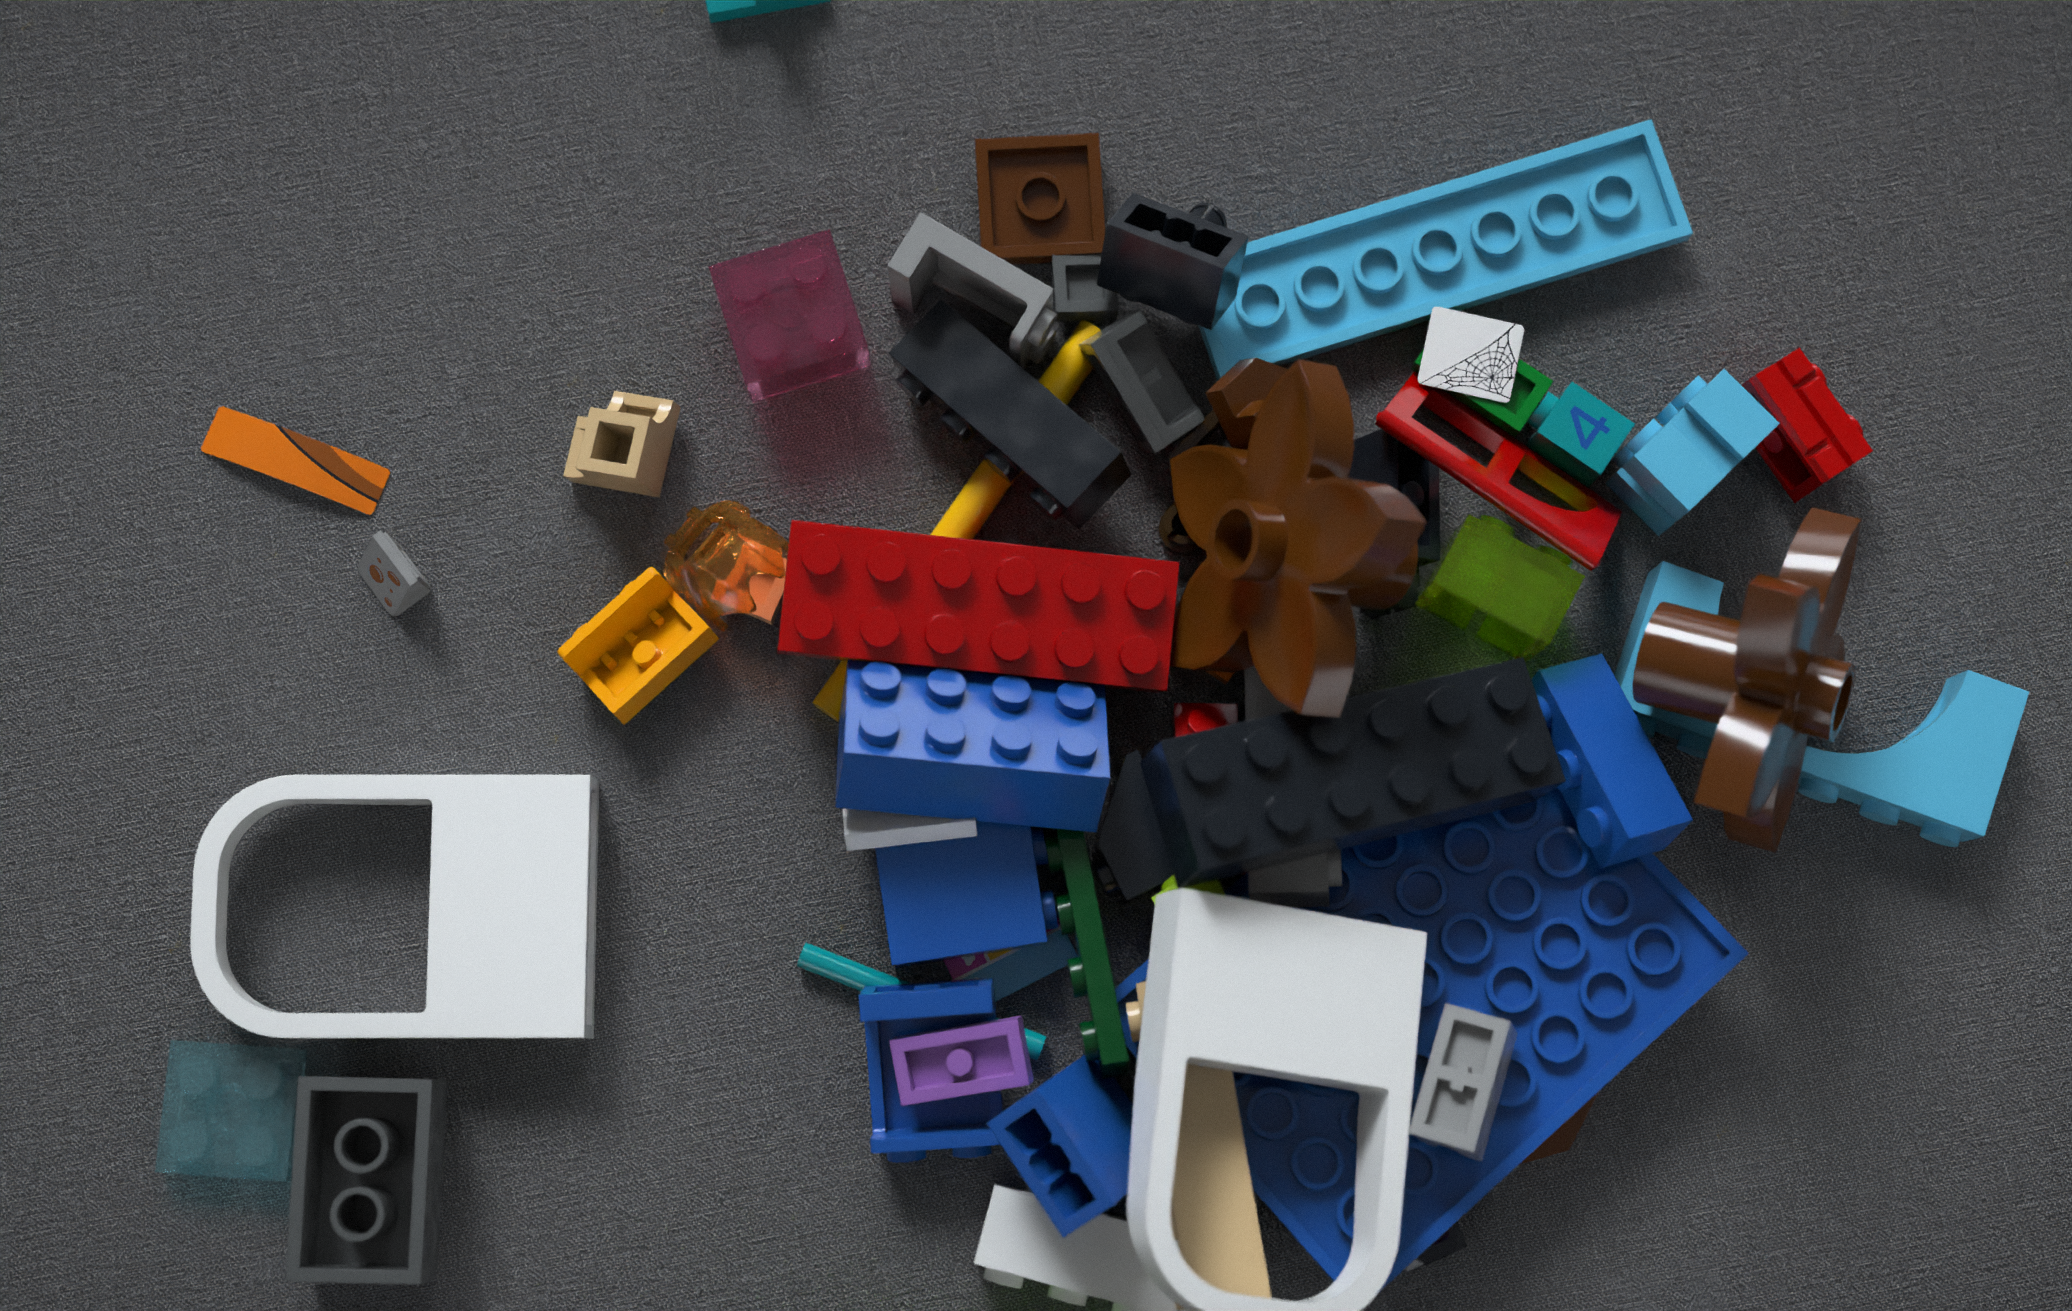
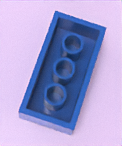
[835,659,1110,832]

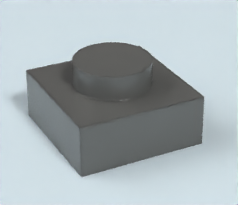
[1050,254,1118,322]

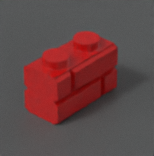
[1742,348,1873,504]

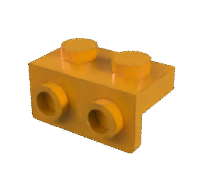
[558,567,719,725]

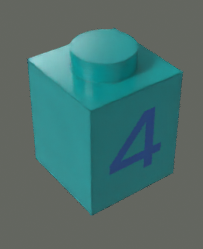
[1526,381,1635,487]

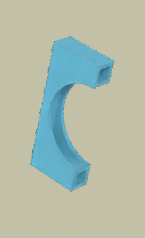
[1614,561,2029,847]

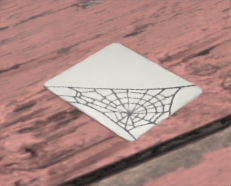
[1417,306,1524,403]

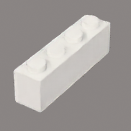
[974,1183,1189,1311]

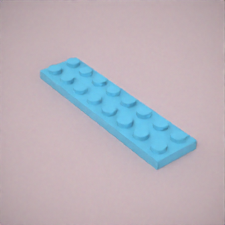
[1199,119,1693,381]

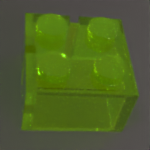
[1415,514,1585,663]

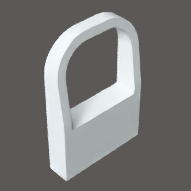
[190,775,599,1039]
[1127,888,1427,1311]

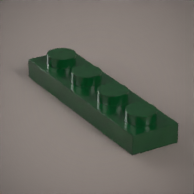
[1044,828,1129,1079]

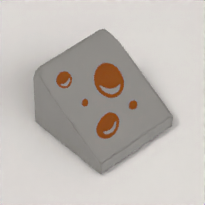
[358,530,431,617]

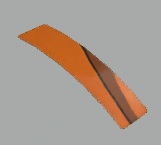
[201,406,390,515]

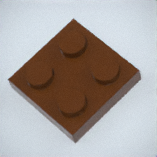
[975,133,1105,265]

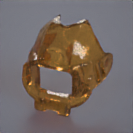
[663,500,789,632]

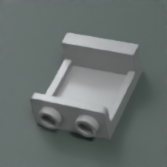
[887,212,1058,369]

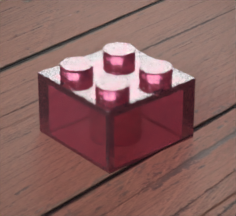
[708,229,871,403]

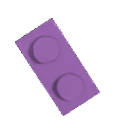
[889,1015,1034,1106]

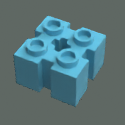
[1606,369,1780,536]

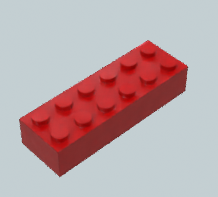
[777,520,1179,693]

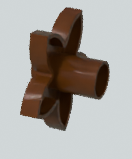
[1170,360,1427,717]
[1633,507,1861,853]

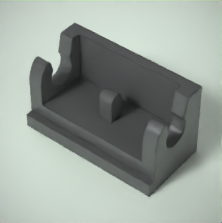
[1079,308,1205,453]

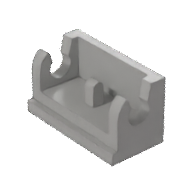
[1408,1003,1517,1161]

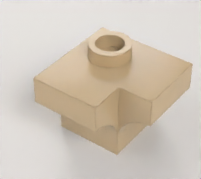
[563,391,681,497]

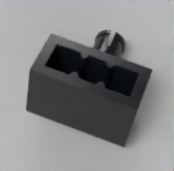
[1097,193,1249,330]

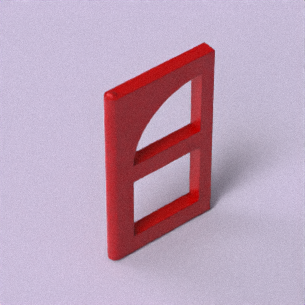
[1375,371,1623,571]

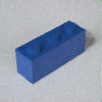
[1531,654,1693,868]

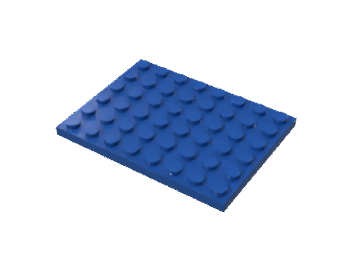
[1115,788,1749,1294]

